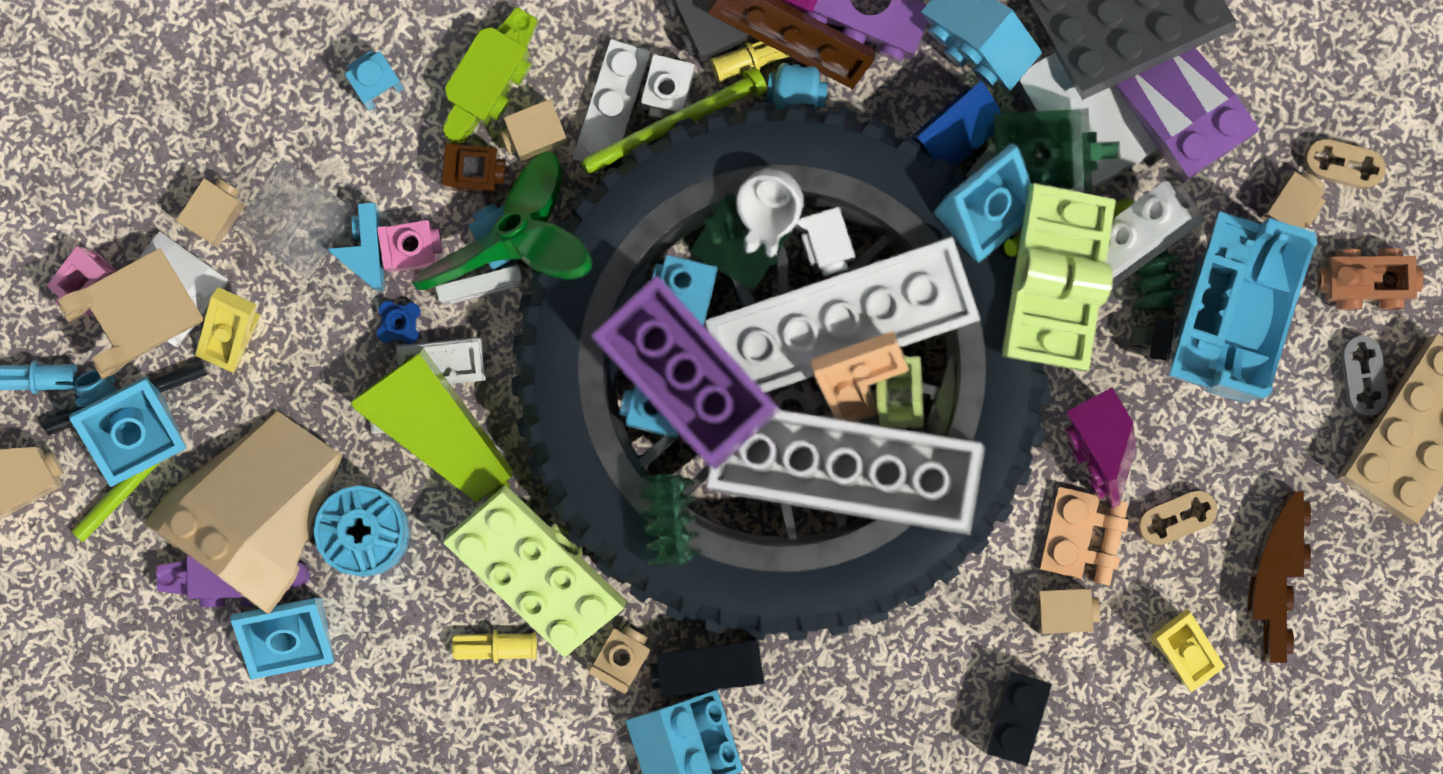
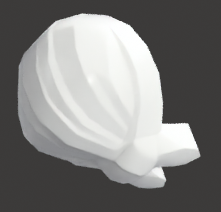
[737,168,804,257]

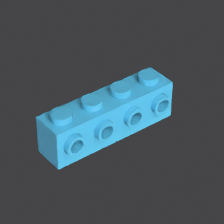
[620,255,717,438]

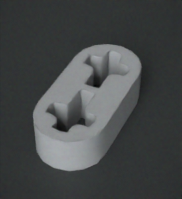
[1341,336,1388,416]

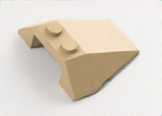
[143,411,342,615]

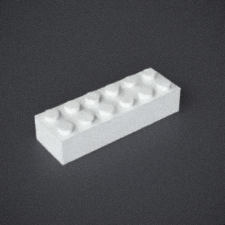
[707,411,985,535]

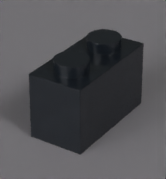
[982,670,1052,767]

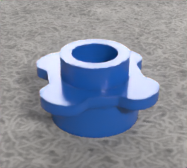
[377,301,421,344]

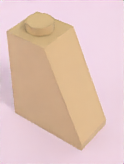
[0,447,64,520]

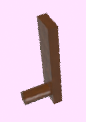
[708,0,875,90]

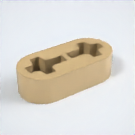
[1304,139,1386,189]
[1138,491,1218,545]

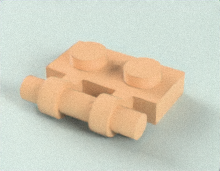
[1039,487,1129,586]

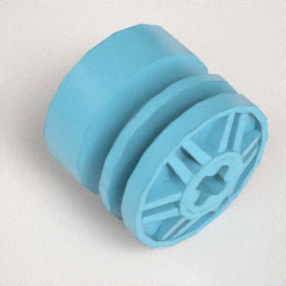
[314,485,411,577]

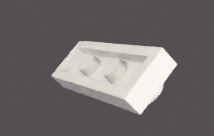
[572,39,651,170]

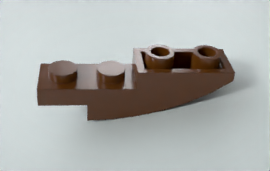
[1246,491,1311,663]

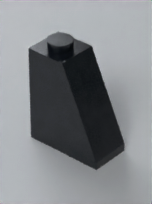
[649,640,765,697]

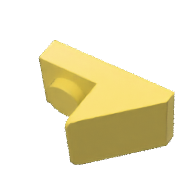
[195,287,260,373]
[1150,609,1225,693]

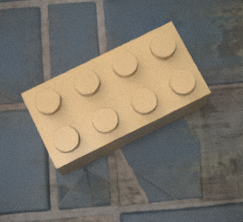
[1337,334,1443,525]

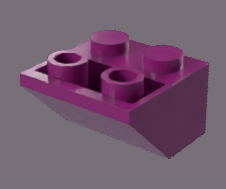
[1064,387,1136,509]

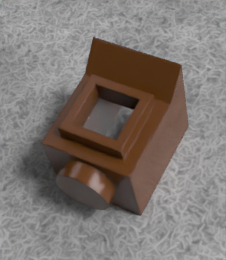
[442,143,506,194]

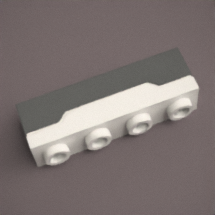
[1106,181,1205,289]

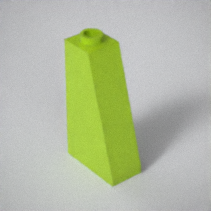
[350,348,514,502]

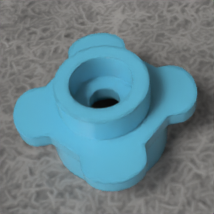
[73,369,116,407]

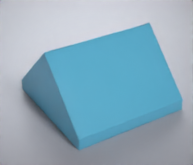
[934,144,1031,262]
[69,376,187,487]
[231,598,334,680]

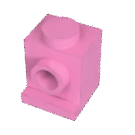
[377,220,443,273]
[46,246,117,316]

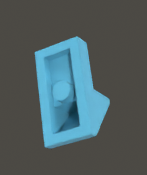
[327,203,385,291]

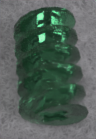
[1129,240,1185,311]
[639,474,702,567]

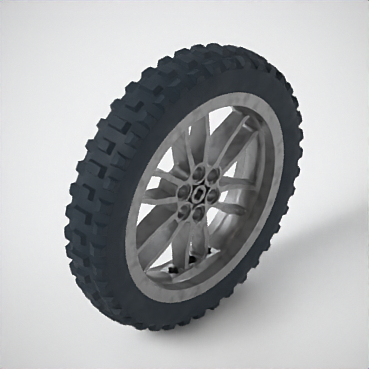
[511,102,1051,641]

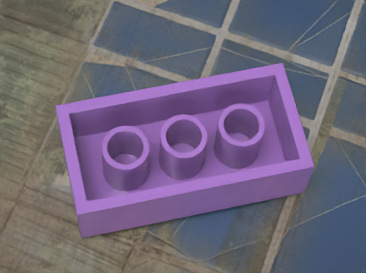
[592,276,781,470]

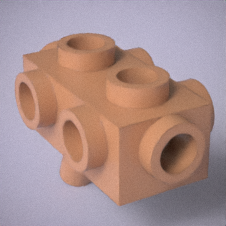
[1317,248,1423,310]

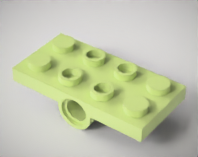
[1002,184,1116,371]
[443,485,626,658]

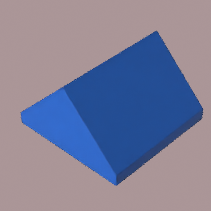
[910,81,1007,167]

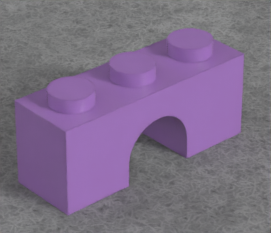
[800,0,928,62]

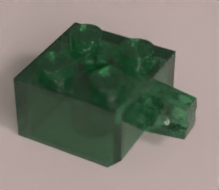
[994,108,1121,194]

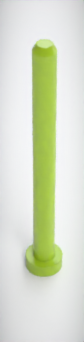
[582,67,767,173]

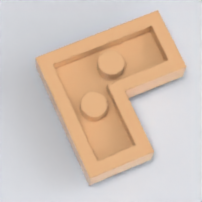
[811,331,909,422]

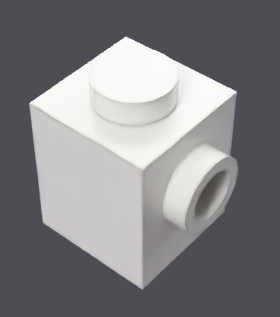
[641,54,695,121]

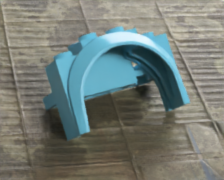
[1168,211,1317,404]

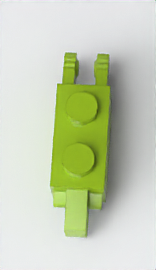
[442,7,539,145]

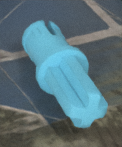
[0,361,78,394]

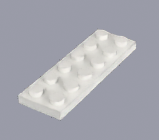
[705,237,980,393]

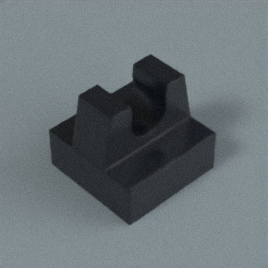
[1130,316,1175,365]

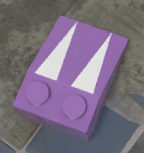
[1114,48,1260,184]

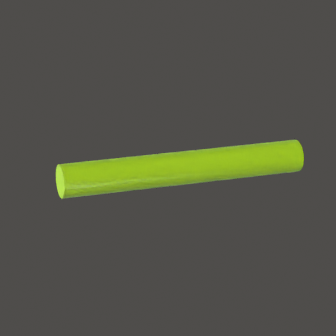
[71,461,162,542]

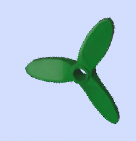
[411,151,592,290]

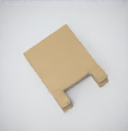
[58,248,204,380]

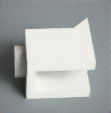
[793,207,855,277]

